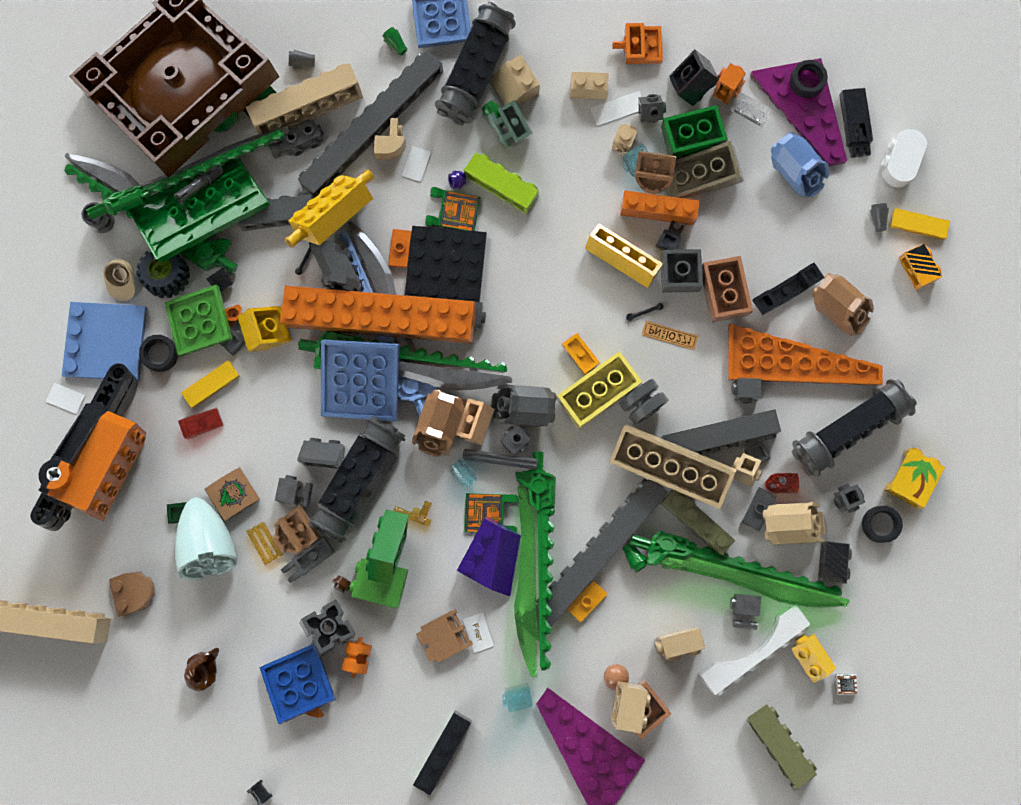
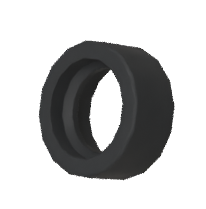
[789,60,828,98]
[139,334,178,372]
[862,505,903,543]

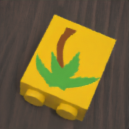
[884,448,945,509]

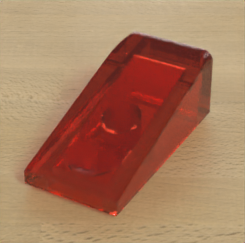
[178,408,224,440]

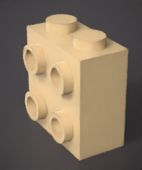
[654,627,705,661]

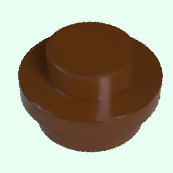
[332,575,351,593]

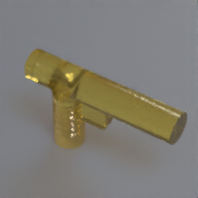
[393,501,432,527]

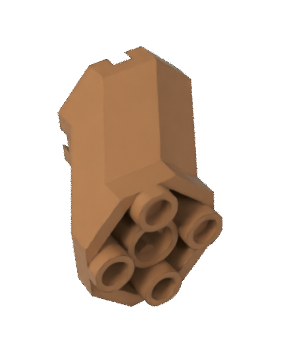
[812,273,874,336]
[412,390,464,457]

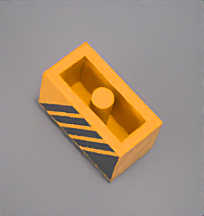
[899,243,943,290]

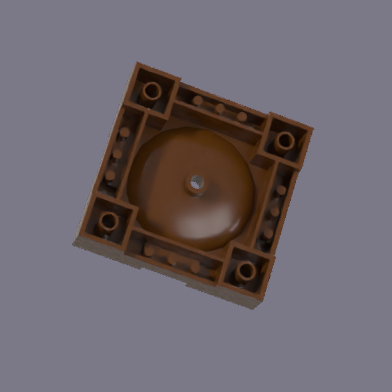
[69,0,279,178]

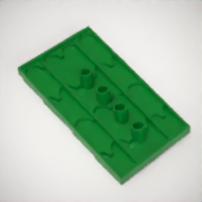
[128,156,271,262]

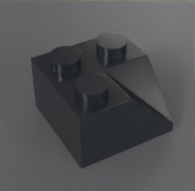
[669,49,719,106]

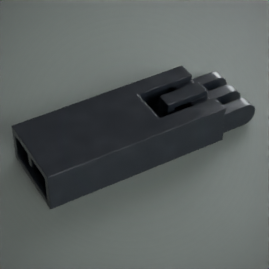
[839,88,873,158]

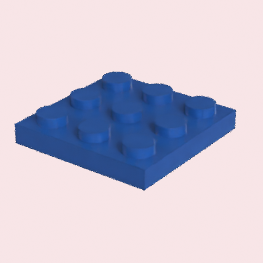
[259,645,336,724]

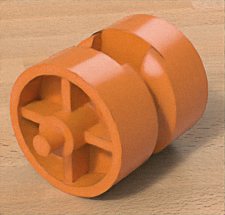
[341,637,372,678]

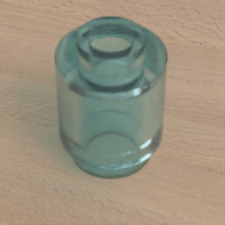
[450,459,478,488]

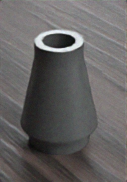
[289,50,315,68]
[870,203,889,232]

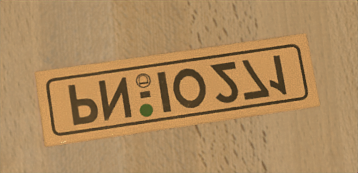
[642,321,698,350]

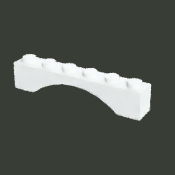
[698,604,810,696]

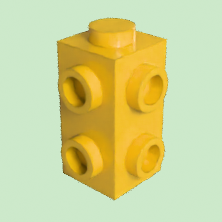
[791,634,836,683]

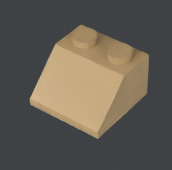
[490,55,540,105]

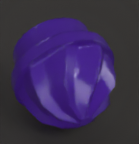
[448,170,467,189]

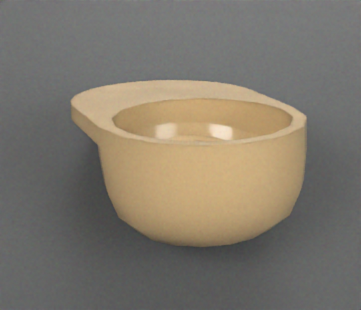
[103,259,136,301]

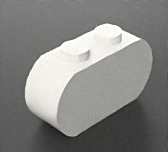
[881,129,928,188]

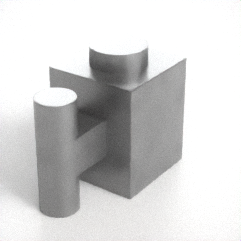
[275,475,313,507]
[730,594,761,630]

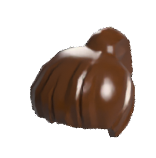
[184,648,219,692]

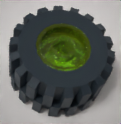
[136,251,190,299]

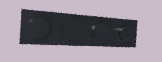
[413,710,472,795]

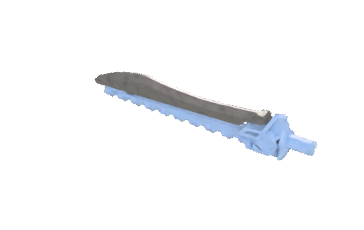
[339,221,439,418]

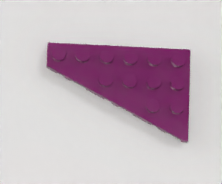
[536,687,645,805]

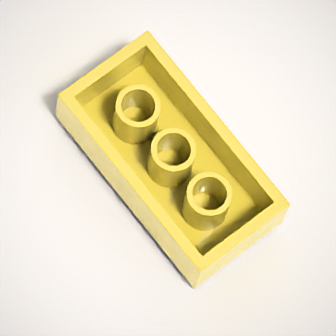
[556,351,642,430]

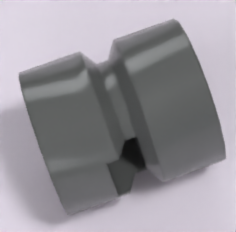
[81,202,115,233]

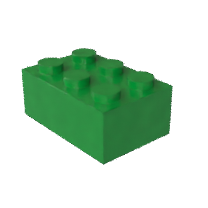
[661,105,728,160]
[365,509,409,585]

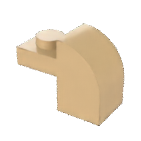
[374,118,406,160]

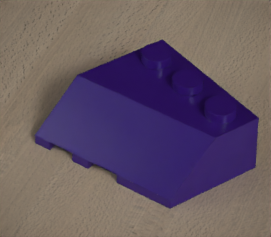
[456,517,521,596]

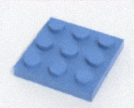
[412,0,471,48]

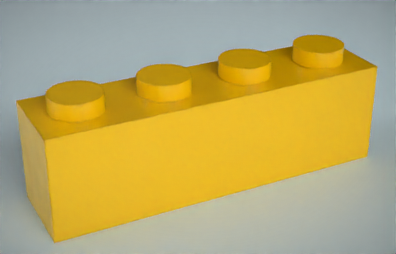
[585,224,663,288]

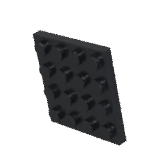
[404,225,487,302]

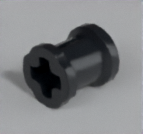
[246,780,273,805]

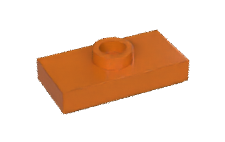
[388,229,412,268]

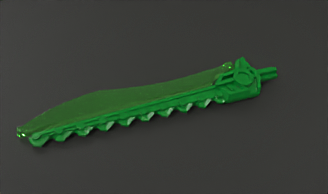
[514,451,556,678]
[630,530,850,608]

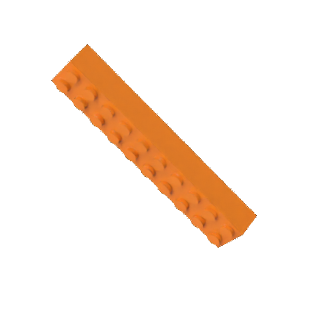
[280,285,477,344]

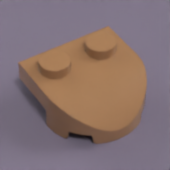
[635,151,676,194]
[273,505,322,554]
[109,572,155,617]

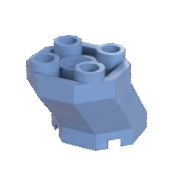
[771,132,829,198]

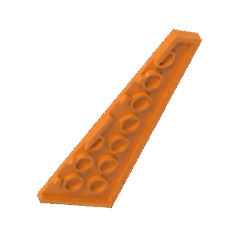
[728,324,883,386]

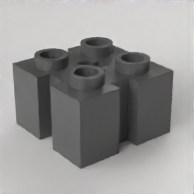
[299,600,356,658]

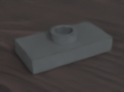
[741,487,777,531]

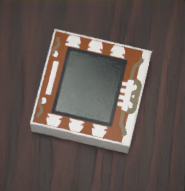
[835,674,858,695]

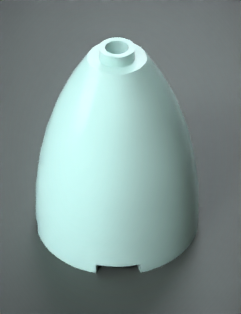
[175,497,237,580]

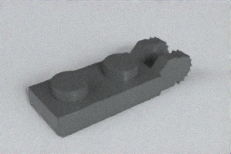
[281,536,336,583]

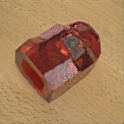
[765,473,799,494]

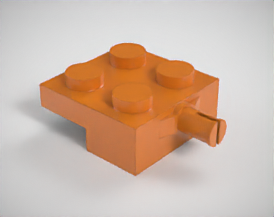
[612,23,663,64]

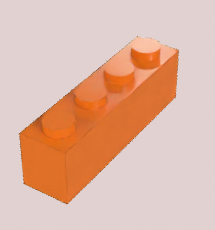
[620,190,699,225]

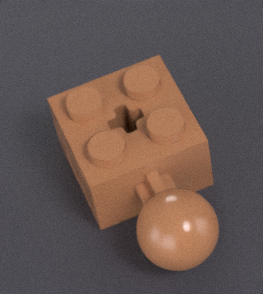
[604,664,672,740]

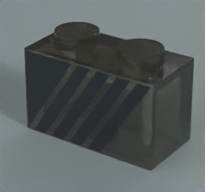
[818,541,852,584]

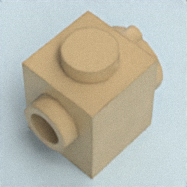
[612,124,638,156]
[732,453,763,487]

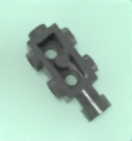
[268,119,324,159]

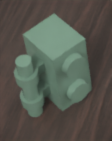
[487,100,533,149]

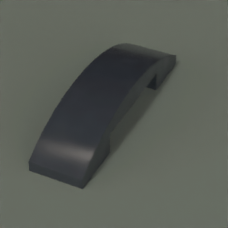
[752,262,825,316]

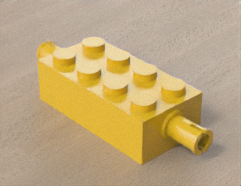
[285,169,374,248]

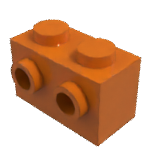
[712,63,746,105]

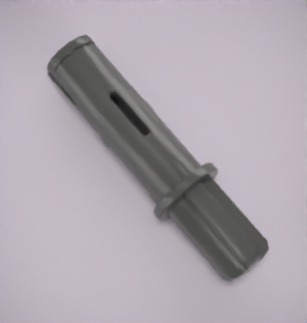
[174,165,223,204]

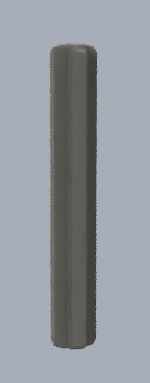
[463,449,538,470]

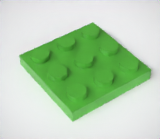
[165,285,232,357]

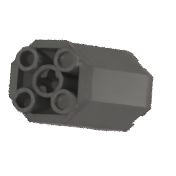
[310,241,362,292]
[491,384,557,427]

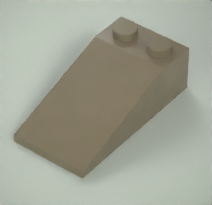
[665,141,744,198]

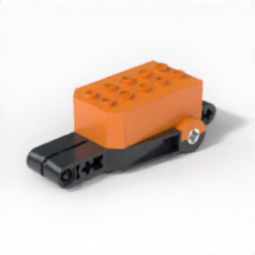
[30,363,146,532]

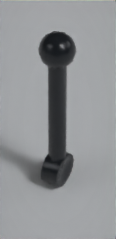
[295,242,312,275]
[626,303,664,321]

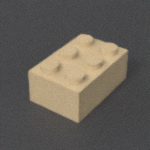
[611,681,650,734]

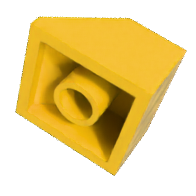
[238,306,292,352]

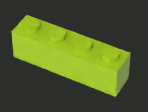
[464,152,539,214]

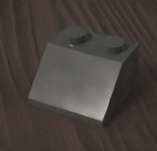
[297,438,345,469]

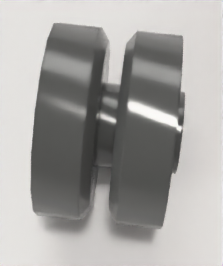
[619,378,669,425]

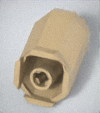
[763,502,826,545]

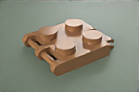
[416,609,473,663]

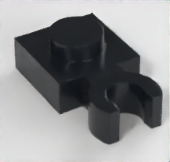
[655,220,684,251]

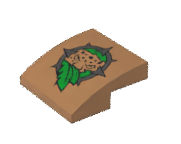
[204,467,260,522]

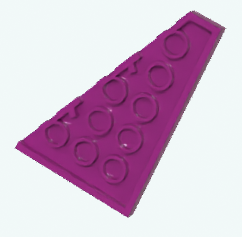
[750,58,847,167]

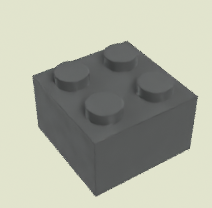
[660,249,703,293]

